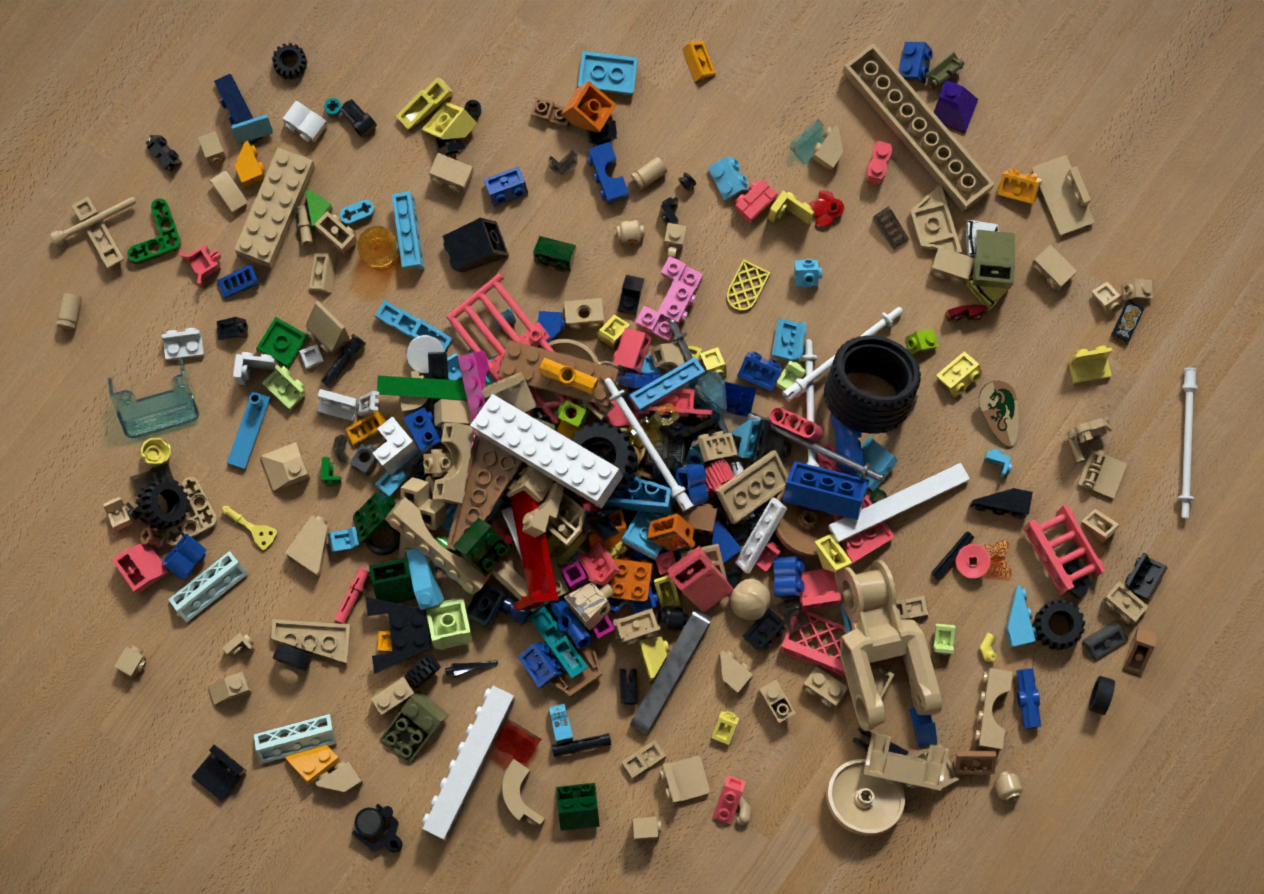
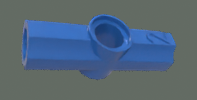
[550,597,592,649]
[1016,668,1041,729]

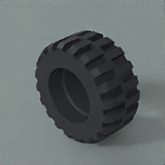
[568,423,638,500]

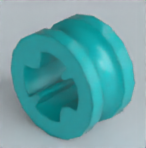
[324,98,342,117]

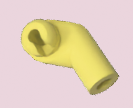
[980,633,997,662]

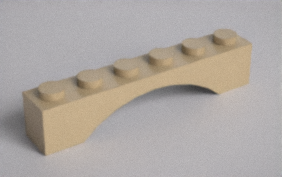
[385,497,492,595]

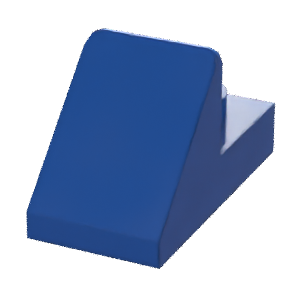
[909,708,938,747]

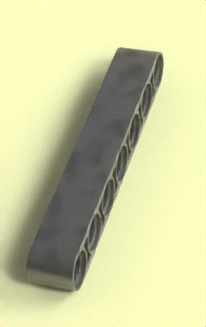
[630,609,712,735]

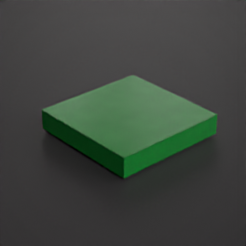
[256,316,309,368]

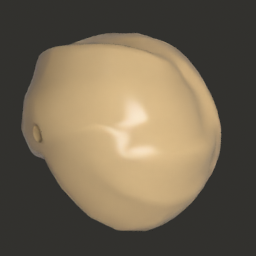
[730,579,770,620]

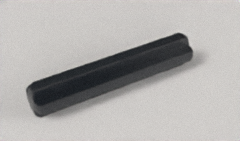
[931,531,974,579]

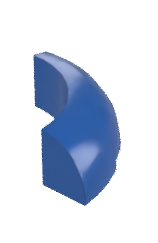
[830,414,863,473]

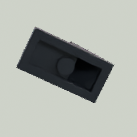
[618,275,644,315]

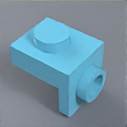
[448,354,463,381]
[984,449,1012,478]
[327,527,360,553]

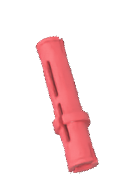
[334,567,370,624]

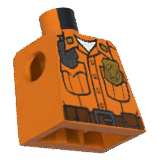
[647,514,695,551]

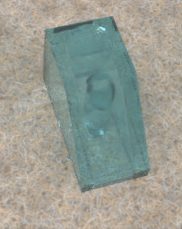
[695,370,727,416]

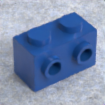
[404,408,443,452]

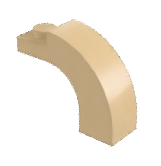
[502,759,545,826]

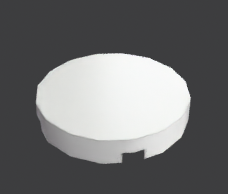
[406,335,444,373]

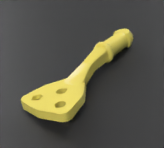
[222,506,277,550]

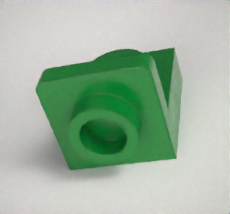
[321,457,342,486]

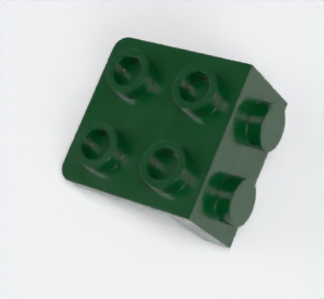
[353,492,398,543]

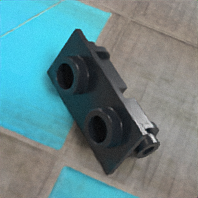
[146,135,182,172]

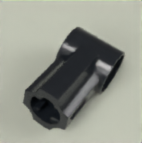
[340,99,377,138]

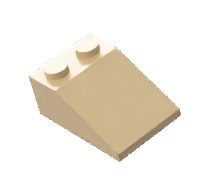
[305,301,350,356]

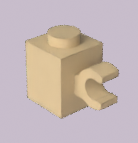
[664,223,686,259]

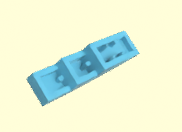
[374,300,452,352]

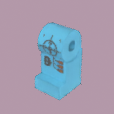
[549,704,573,743]

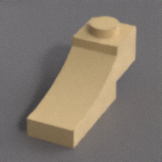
[522,482,564,537]

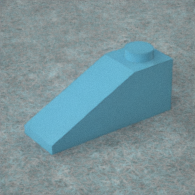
[406,547,444,610]

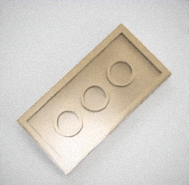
[715,450,788,524]

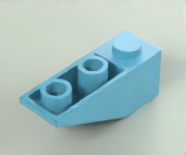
[1005,585,1037,649]

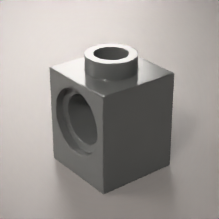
[349,444,378,476]

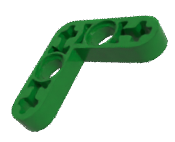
[127,198,182,264]

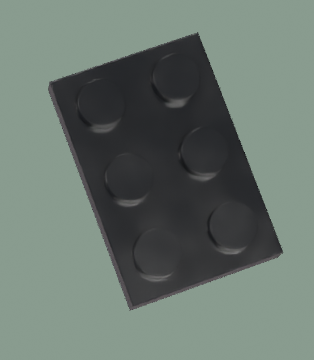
[651,395,720,442]

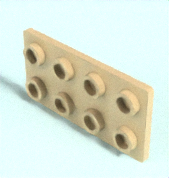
[1032,155,1095,236]

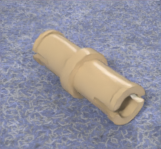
[296,206,313,245]

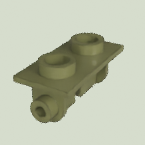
[925,52,965,89]

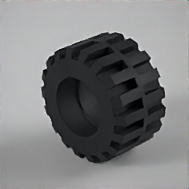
[136,478,190,530]
[1033,599,1085,650]

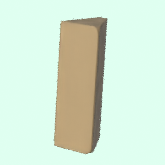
[309,253,337,293]

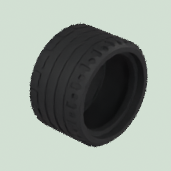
[824,335,921,434]

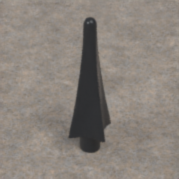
[445,660,498,678]

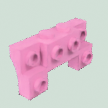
[635,256,703,343]

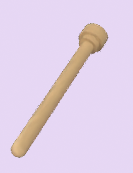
[50,197,136,247]

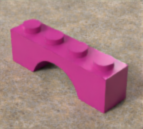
[458,350,489,422]
[560,561,615,639]

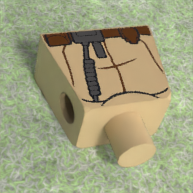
[564,583,614,631]

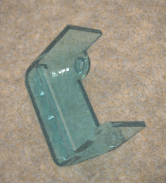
[108,358,199,438]

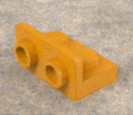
[997,169,1042,204]

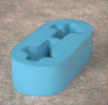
[339,200,375,226]

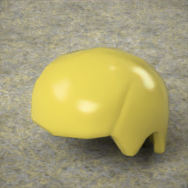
[140,438,171,467]

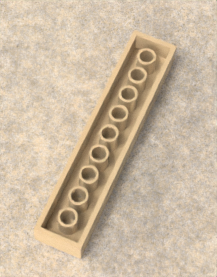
[843,43,995,212]

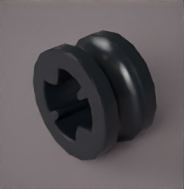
[464,100,482,119]
[678,172,697,191]

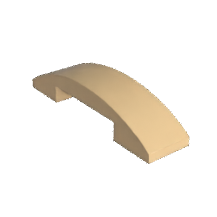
[72,197,125,269]

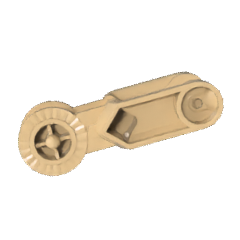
[838,560,942,731]

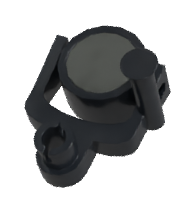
[352,804,403,852]

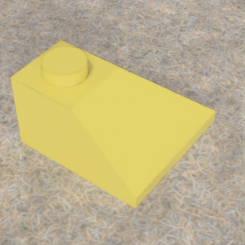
[421,101,477,140]
[639,636,669,682]

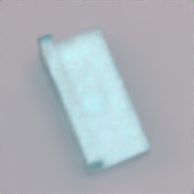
[790,119,825,164]

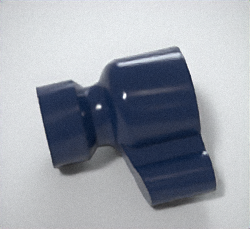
[500,597,532,626]

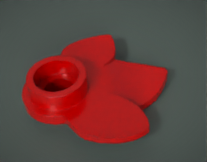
[808,190,845,227]

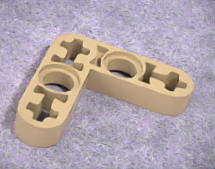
[166,477,218,547]

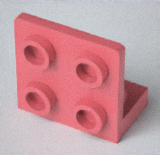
[799,569,841,611]

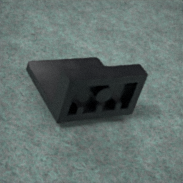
[192,745,247,801]

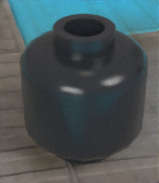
[657,606,687,631]

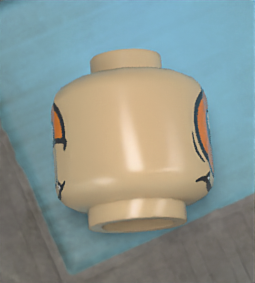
[617,220,645,245]

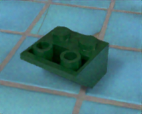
[533,236,576,272]
[453,517,511,577]
[369,558,416,603]
[556,783,600,831]

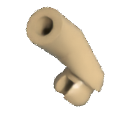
[736,796,751,825]

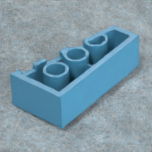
[597,476,675,515]

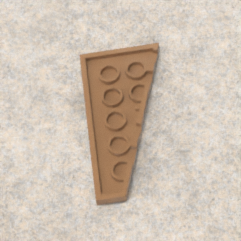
[446,435,523,550]

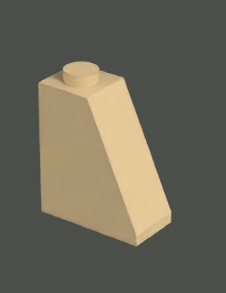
[285,515,329,577]

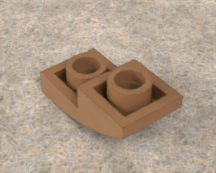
[531,97,570,128]

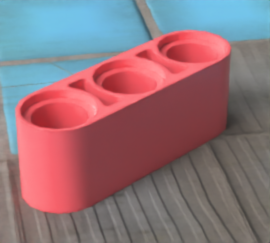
[769,407,824,442]

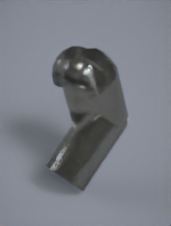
[332,434,349,464]

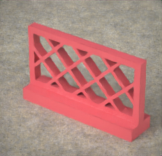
[779,607,846,678]

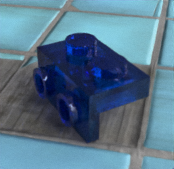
[714,380,756,417]

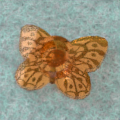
[983,540,1012,577]

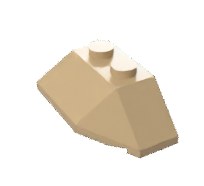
[539,492,587,546]

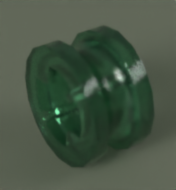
[869,489,887,504]

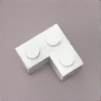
[373,417,420,475]

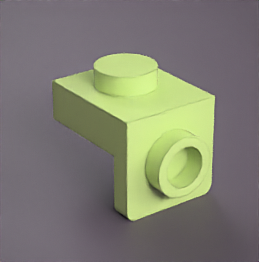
[775,361,806,391]
[933,624,956,655]

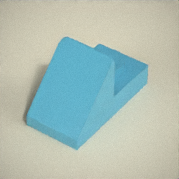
[731,420,760,458]

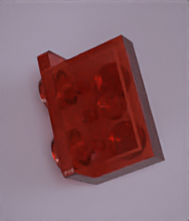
[493,719,542,763]

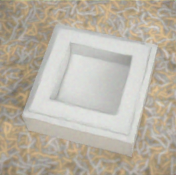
[299,344,325,369]

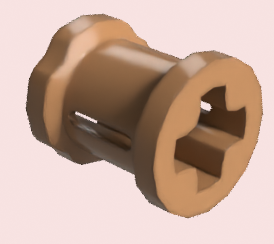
[140,527,167,548]

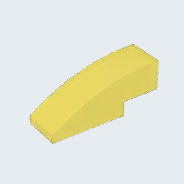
[396,77,454,130]

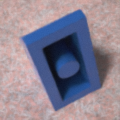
[538,311,565,348]
[712,519,742,565]

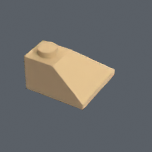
[261,442,310,492]

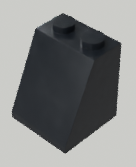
[442,217,509,272]

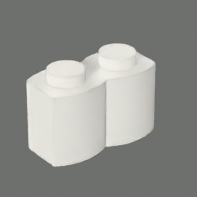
[283,101,328,142]

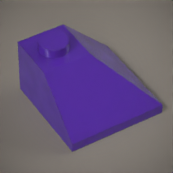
[933,80,978,133]

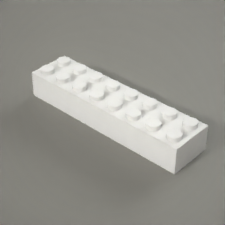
[470,394,623,508]
[421,686,515,841]

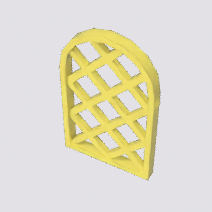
[727,259,770,311]

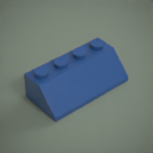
[783,461,869,520]

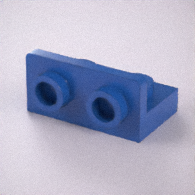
[483,167,528,207]
[737,351,783,391]
[518,642,564,688]

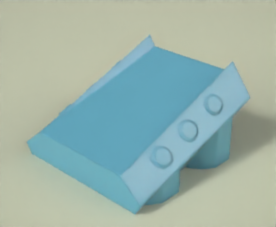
[852,437,898,492]

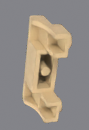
[863,733,949,791]

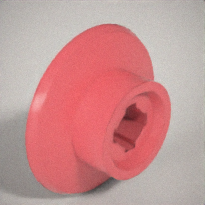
[956,544,990,578]

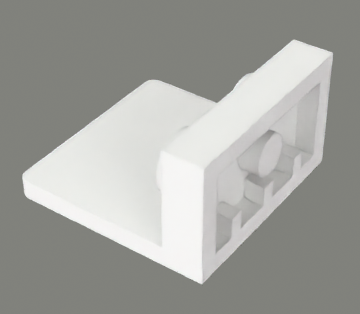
[233,352,278,385]

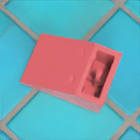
[668,546,734,613]

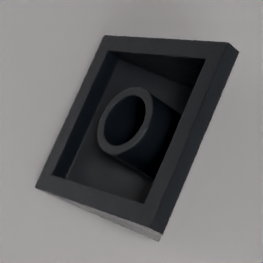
[466,584,508,630]

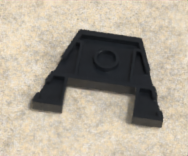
[366,598,430,674]

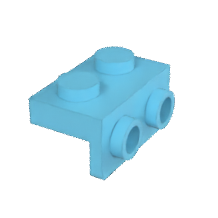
[708,157,749,201]
[771,318,806,361]

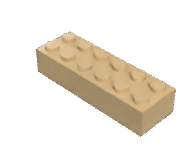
[234,147,315,268]

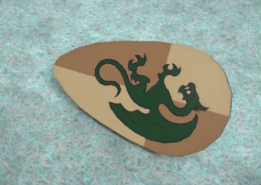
[979,380,1019,447]

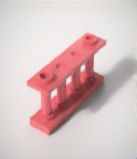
[1022,504,1105,595]

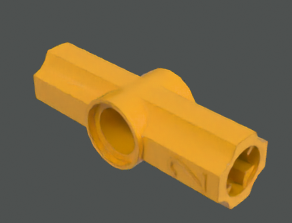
[538,358,599,395]

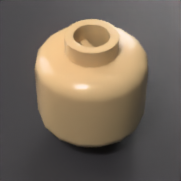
[994,771,1023,802]

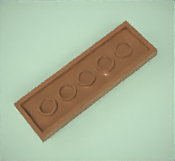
[498,340,620,407]

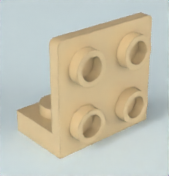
[482,372,537,412]

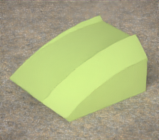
[426,598,472,650]

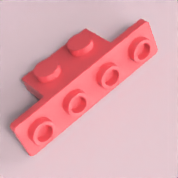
[634,389,713,418]

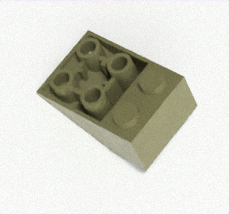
[972,230,1015,289]
[380,690,449,764]

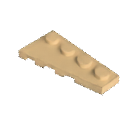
[271,619,351,664]

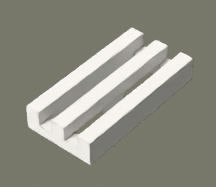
[358,391,379,417]

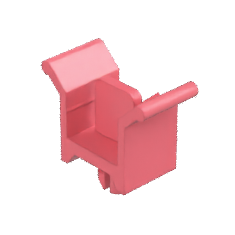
[179,245,221,288]

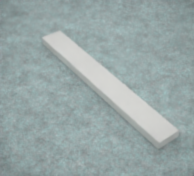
[828,463,970,543]

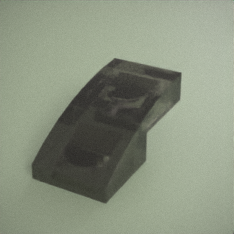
[129,464,174,496]

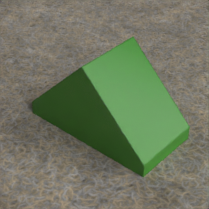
[305,189,333,231]

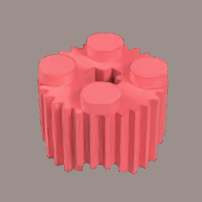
[705,459,735,499]

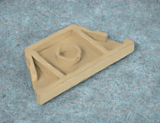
[909,185,962,254]

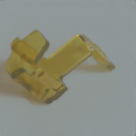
[627,403,679,449]

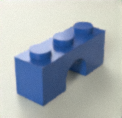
[587,142,629,205]

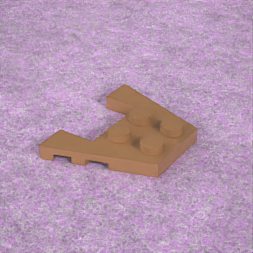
[549,625,603,697]

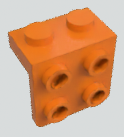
[610,557,655,602]

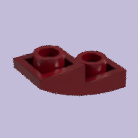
[945,304,988,322]

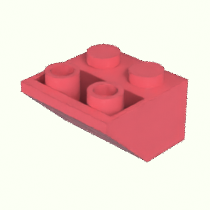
[112,543,169,595]

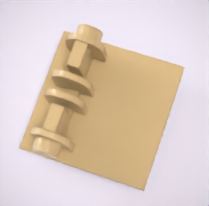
[1078,449,1127,499]

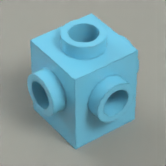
[794,259,822,288]

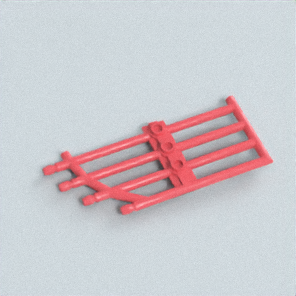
[446,273,600,425]

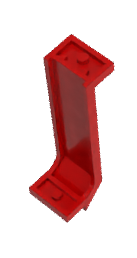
[510,490,559,611]

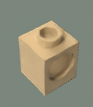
[198,131,226,163]

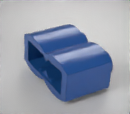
[676,464,708,508]
[162,533,207,579]
[774,557,805,598]

